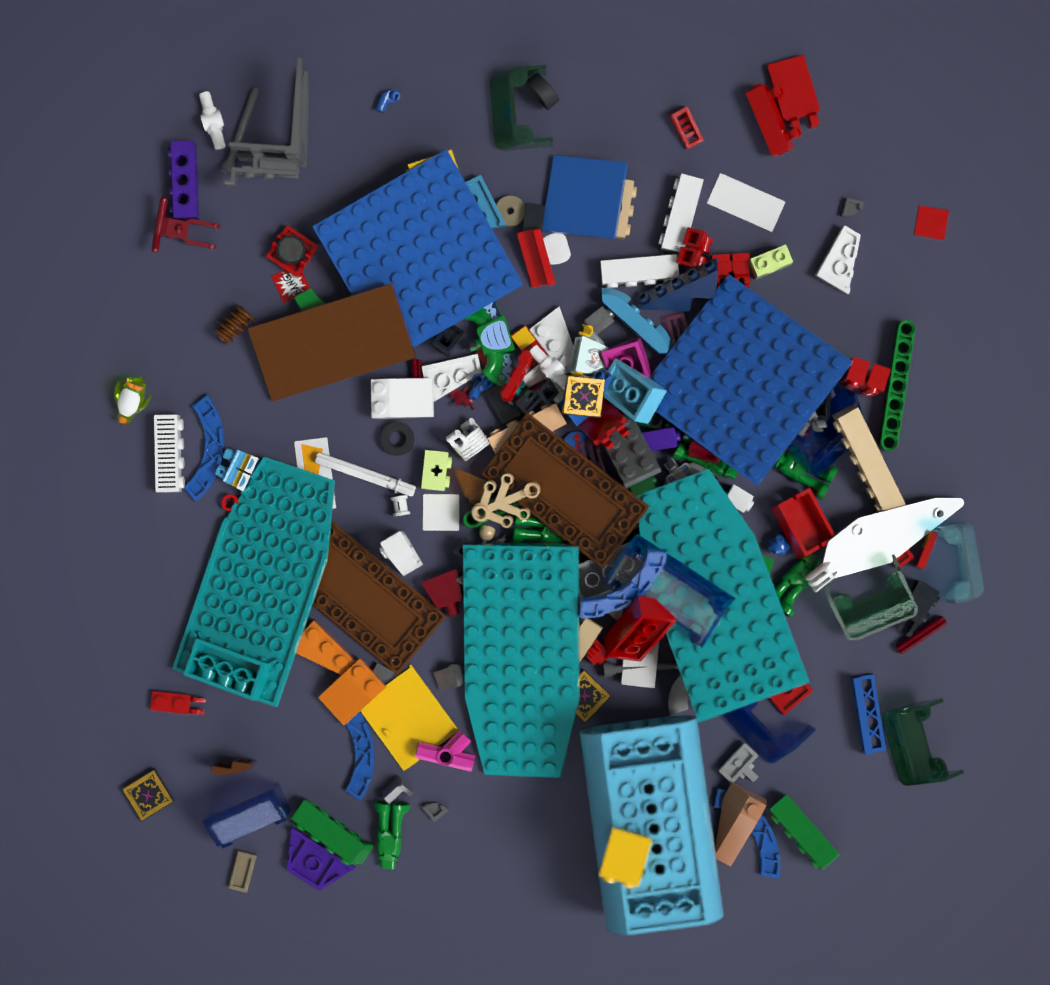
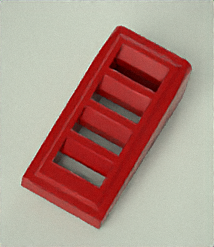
[668,106,704,149]

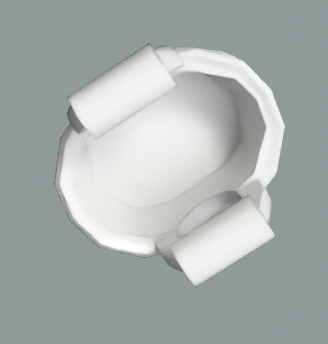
[446,418,490,461]

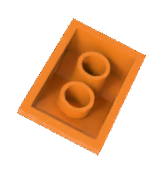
[318,658,387,725]

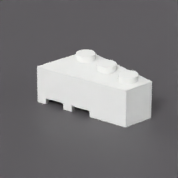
[379,531,423,576]

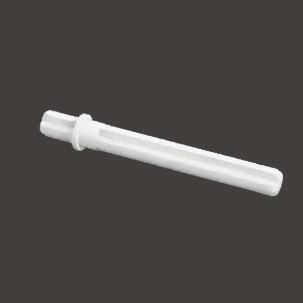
[315,452,416,496]

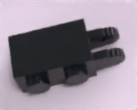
[895,580,940,637]

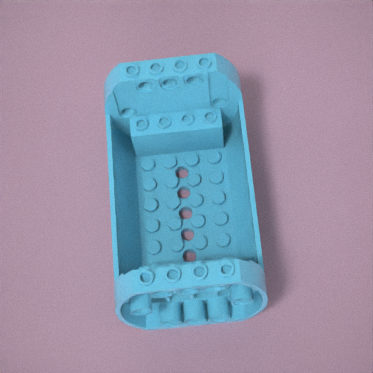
[580,715,724,935]

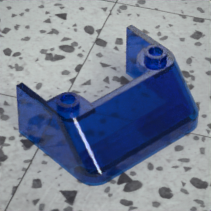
[787,383,864,477]
[722,701,816,763]
[202,784,292,849]

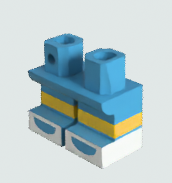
[215,449,261,492]

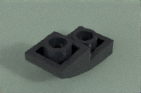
[522,203,545,233]

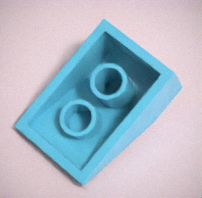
[603,358,667,424]

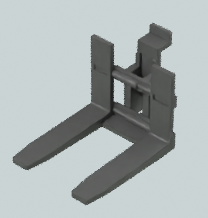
[223,57,309,188]

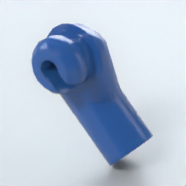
[375,90,401,113]
[468,377,493,400]

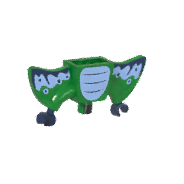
[465,301,525,388]

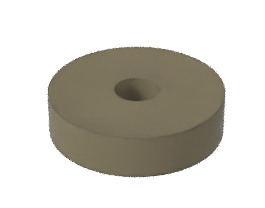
[496,196,525,227]

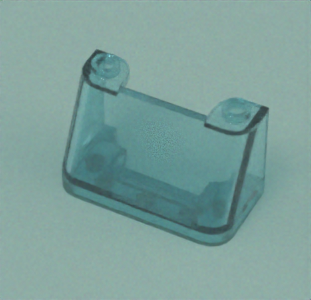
[934,522,984,604]

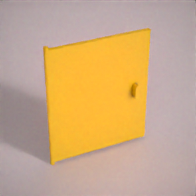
[361,665,459,771]

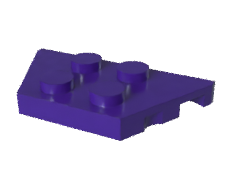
[287,827,356,891]

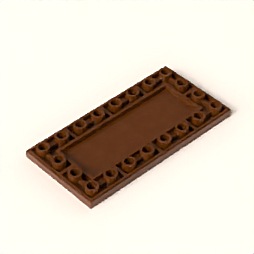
[248,283,416,402]
[481,412,650,568]
[313,520,446,675]

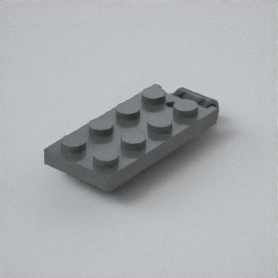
[605,406,661,488]

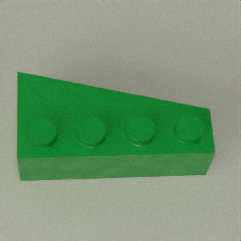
[770,794,840,870]
[291,800,375,865]

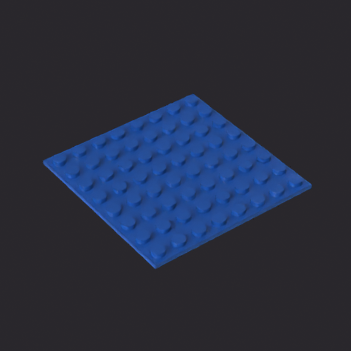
[312,149,523,347]
[650,274,853,486]

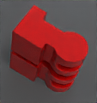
[676,227,713,270]
[711,253,750,290]

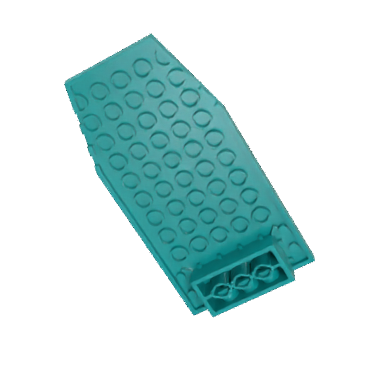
[172,457,335,707]
[637,469,810,722]
[463,543,580,778]

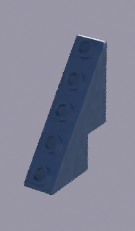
[637,258,718,312]

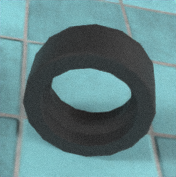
[525,73,560,110]

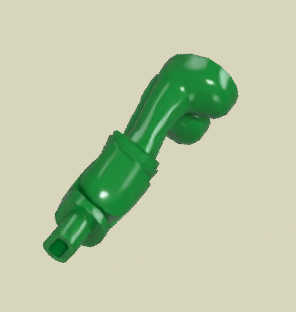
[672,433,738,480]
[774,451,838,500]
[512,511,568,543]
[775,553,821,618]
[374,800,410,869]

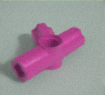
[415,730,475,772]

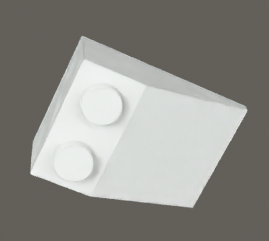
[371,378,434,419]

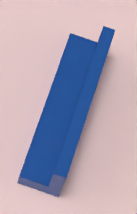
[850,674,886,755]

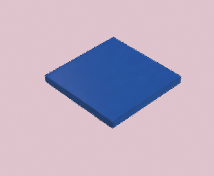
[542,155,628,239]

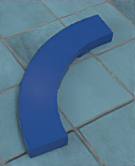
[184,395,225,502]
[578,548,667,618]
[345,712,375,801]
[714,788,780,879]

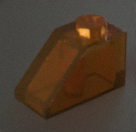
[454,468,491,505]

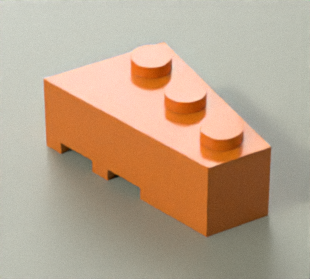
[296,620,357,675]

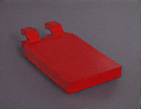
[767,55,820,130]
[578,397,629,450]

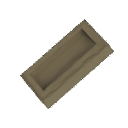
[228,850,257,893]

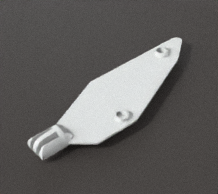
[804,498,964,593]

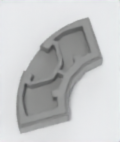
[668,675,689,715]

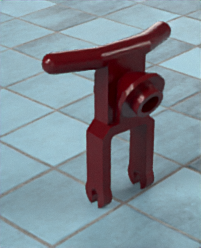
[151,196,220,253]

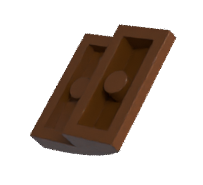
[211,758,257,775]

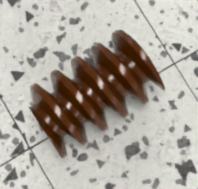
[213,306,255,345]

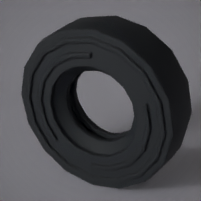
[380,421,414,456]

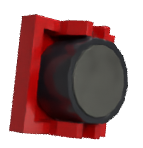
[266,225,319,278]

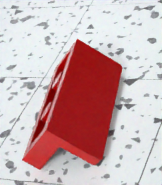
[517,227,556,288]

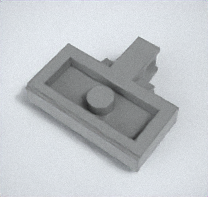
[718,742,759,782]

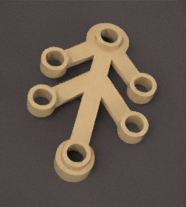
[471,473,541,528]

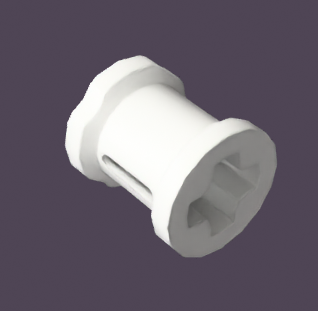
[391,495,410,517]

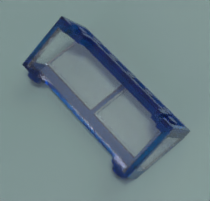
[604,534,735,648]

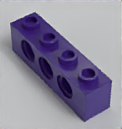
[168,141,199,221]

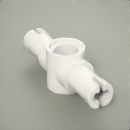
[199,91,226,150]
[529,345,566,390]

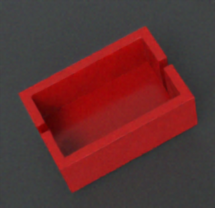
[838,357,891,397]
[771,488,835,559]

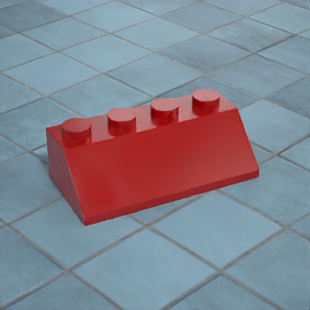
[603,596,676,662]

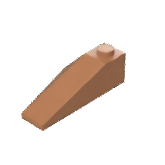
[715,782,767,866]

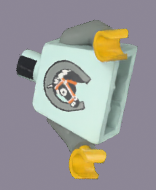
[568,324,608,377]

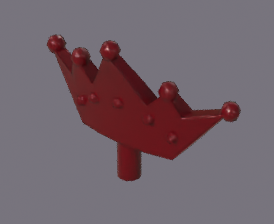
[448,386,475,410]

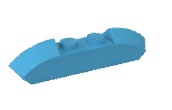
[601,288,673,355]

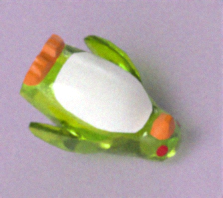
[114,377,152,425]

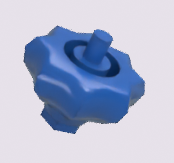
[767,535,791,555]

